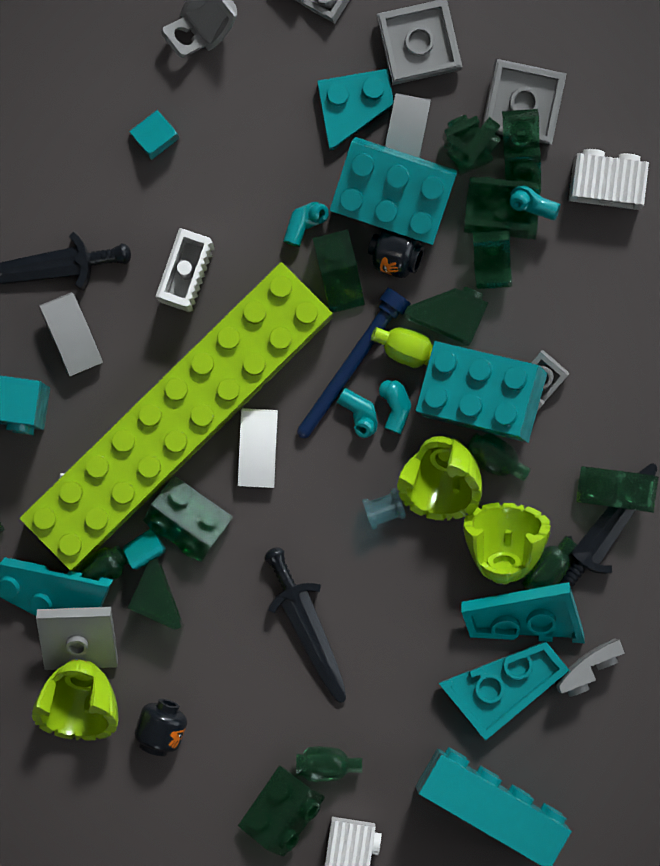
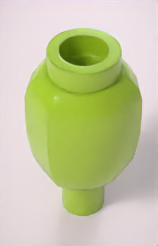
[371,327,433,368]

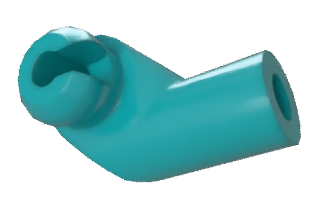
[509,186,561,221]
[283,202,329,247]
[379,380,412,435]
[337,388,378,438]

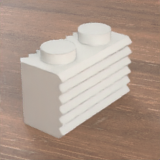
[569,149,649,210]
[155,228,215,312]
[324,817,382,866]

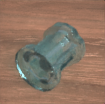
[362,488,406,530]

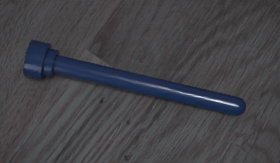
[297,287,411,439]

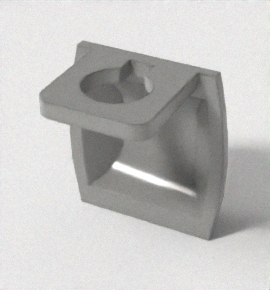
[161,0,237,58]

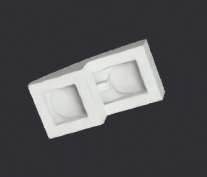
[238,408,278,488]

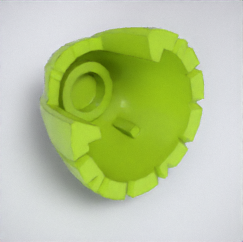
[397,436,482,521]
[463,502,550,584]
[32,659,118,741]

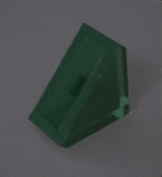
[128,558,184,630]

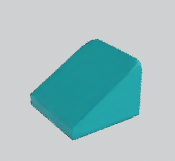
[129,110,180,160]
[123,529,167,570]

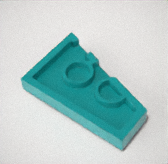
[0,557,113,616]
[461,582,585,644]
[438,641,570,741]

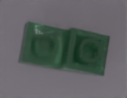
[502,109,541,188]
[576,466,659,513]

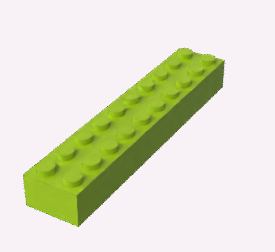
[19,262,333,571]

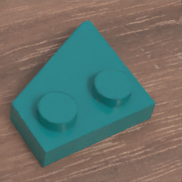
[317,69,394,151]

